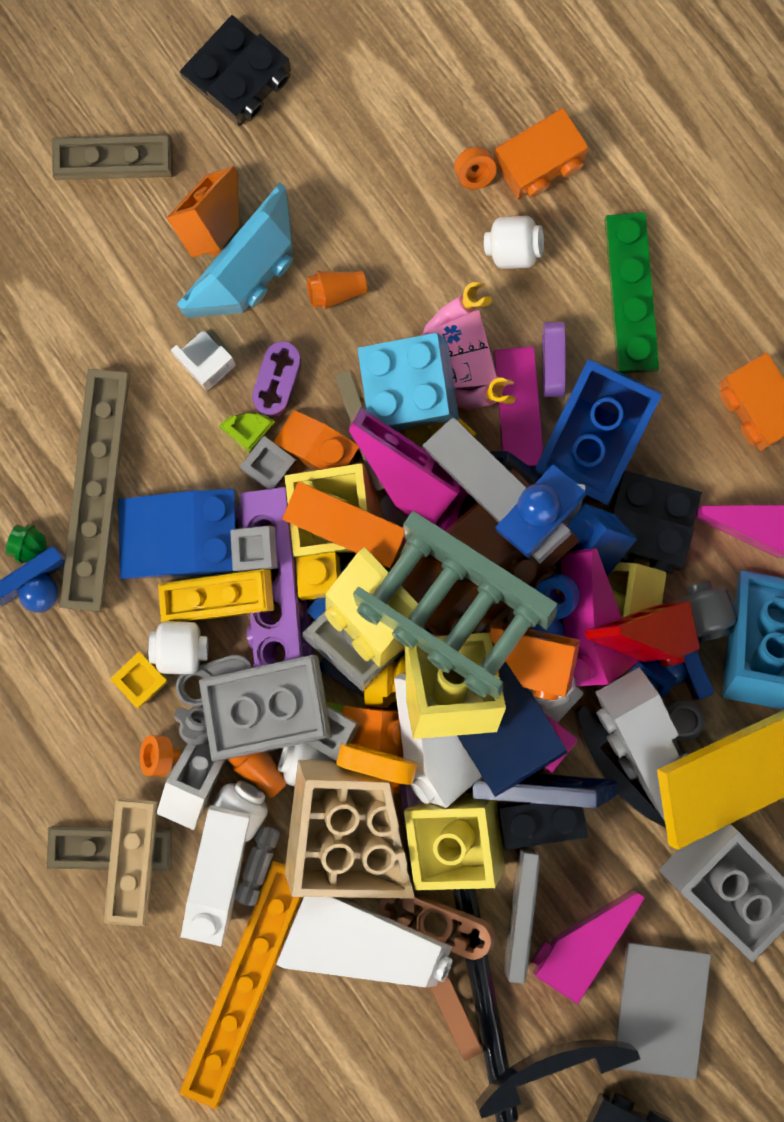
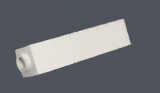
[276,897,452,987]

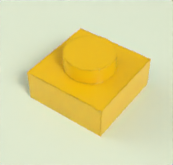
[296,552,341,601]
[110,651,169,709]

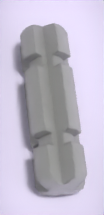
[235,825,280,906]

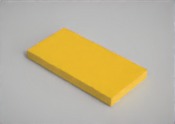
[657,710,784,850]

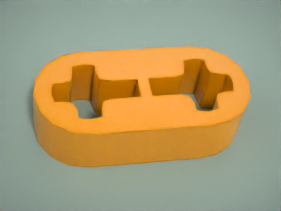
[336,743,418,785]

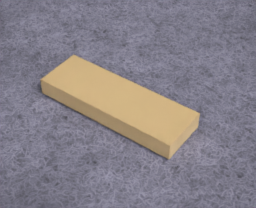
[104,798,159,927]

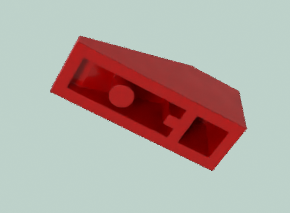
[585,600,700,667]

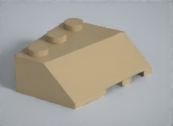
[285,760,414,898]

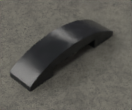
[574,706,666,828]
[475,1039,641,1119]

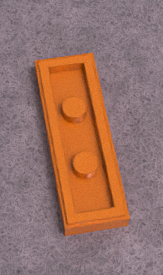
[282,481,407,569]

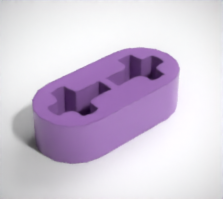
[542,322,565,397]
[252,342,301,418]

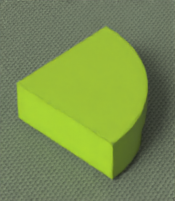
[219,413,276,453]

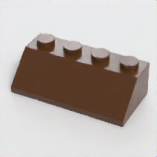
[401,469,579,636]

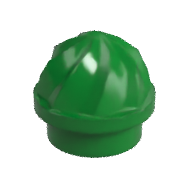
[6,524,47,564]

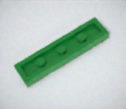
[604,212,659,374]

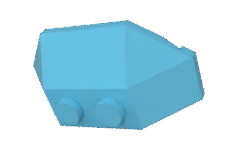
[177,183,293,318]

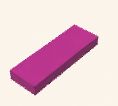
[493,347,543,468]

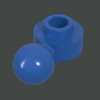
[531,574,580,636]

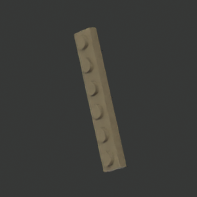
[60,369,130,612]

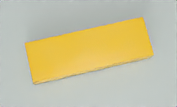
[158,569,274,622]

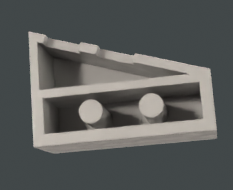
[595,667,687,820]

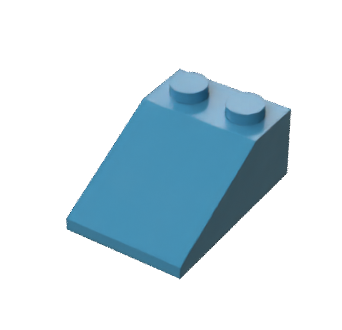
[722,570,784,710]

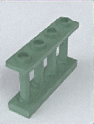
[353,511,558,699]

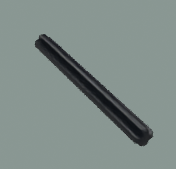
[453,889,518,1122]

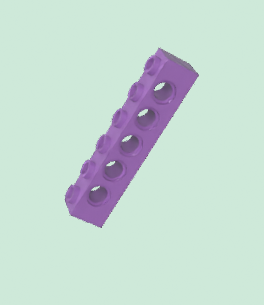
[237,487,314,668]

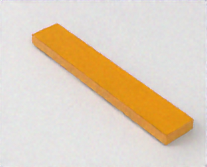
[179,860,302,1110]

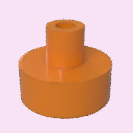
[454,147,497,190]
[139,735,182,777]

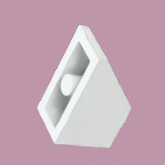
[156,741,227,830]

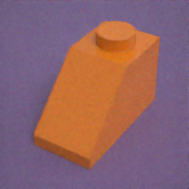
[167,166,239,257]
[273,410,361,471]
[489,621,581,700]

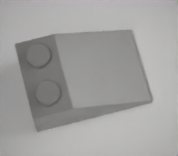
[659,824,784,963]

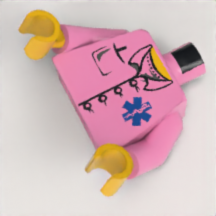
[420,282,516,410]

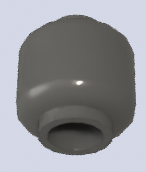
[678,580,737,643]

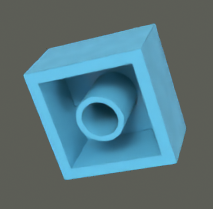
[357,333,459,431]

